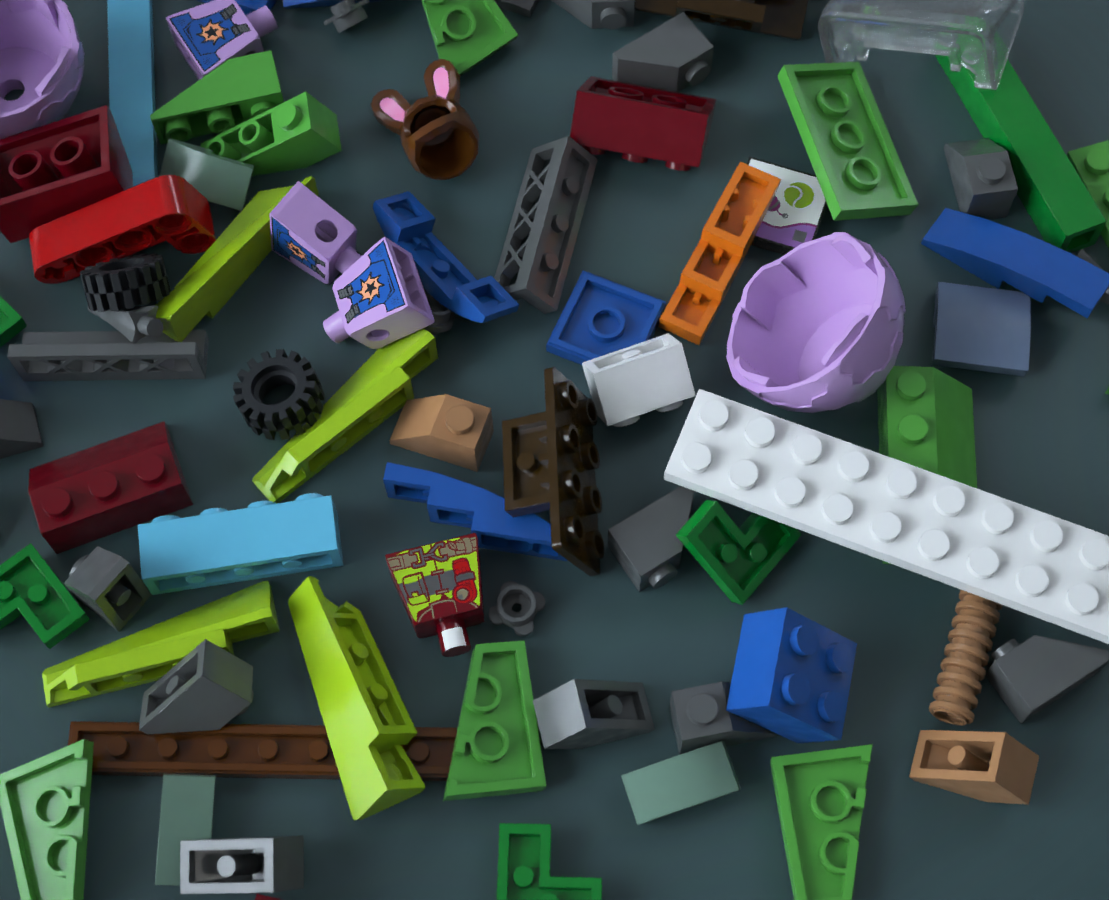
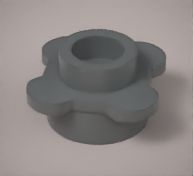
[323,0,369,33]
[489,581,545,636]

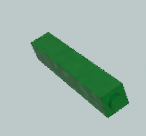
[934,14,1107,253]

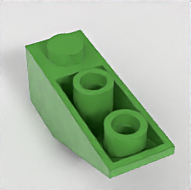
[150,50,284,145]
[200,91,342,176]

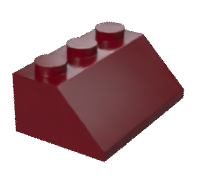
[570,76,717,171]
[0,105,133,243]
[28,421,193,554]

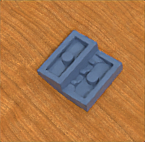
[931,282,1031,377]

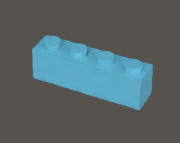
[138,493,344,595]

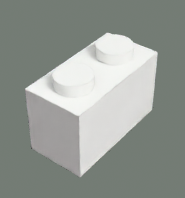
[582,333,696,427]

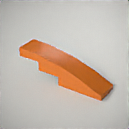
[658,161,781,346]

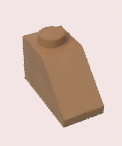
[389,394,494,472]
[909,730,1039,805]

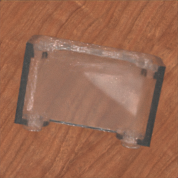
[818,0,1025,90]

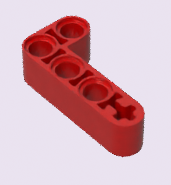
[29,175,216,284]

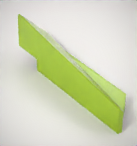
[155,176,319,342]
[252,329,438,503]
[288,576,426,820]
[42,581,280,707]

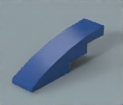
[921,208,1109,319]
[383,462,568,561]

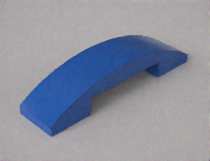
[372,191,519,323]

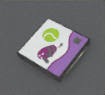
[747,157,827,255]

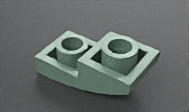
[160,138,254,211]
[621,741,741,825]
[155,774,215,886]

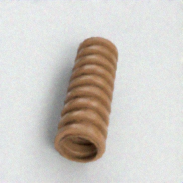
[929,590,1003,726]

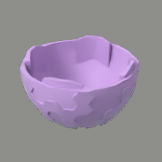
[0,0,84,139]
[726,232,906,413]

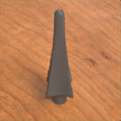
[88,306,163,344]

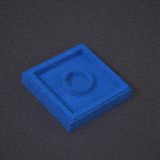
[546,270,666,365]

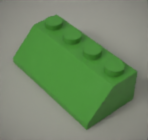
[877,366,977,564]

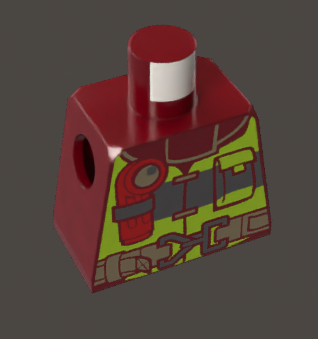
[385,533,485,657]

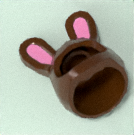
[371,59,479,180]

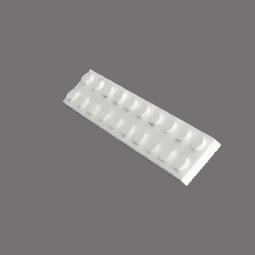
[664,389,1109,644]

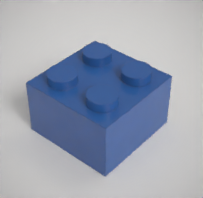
[726,607,857,743]

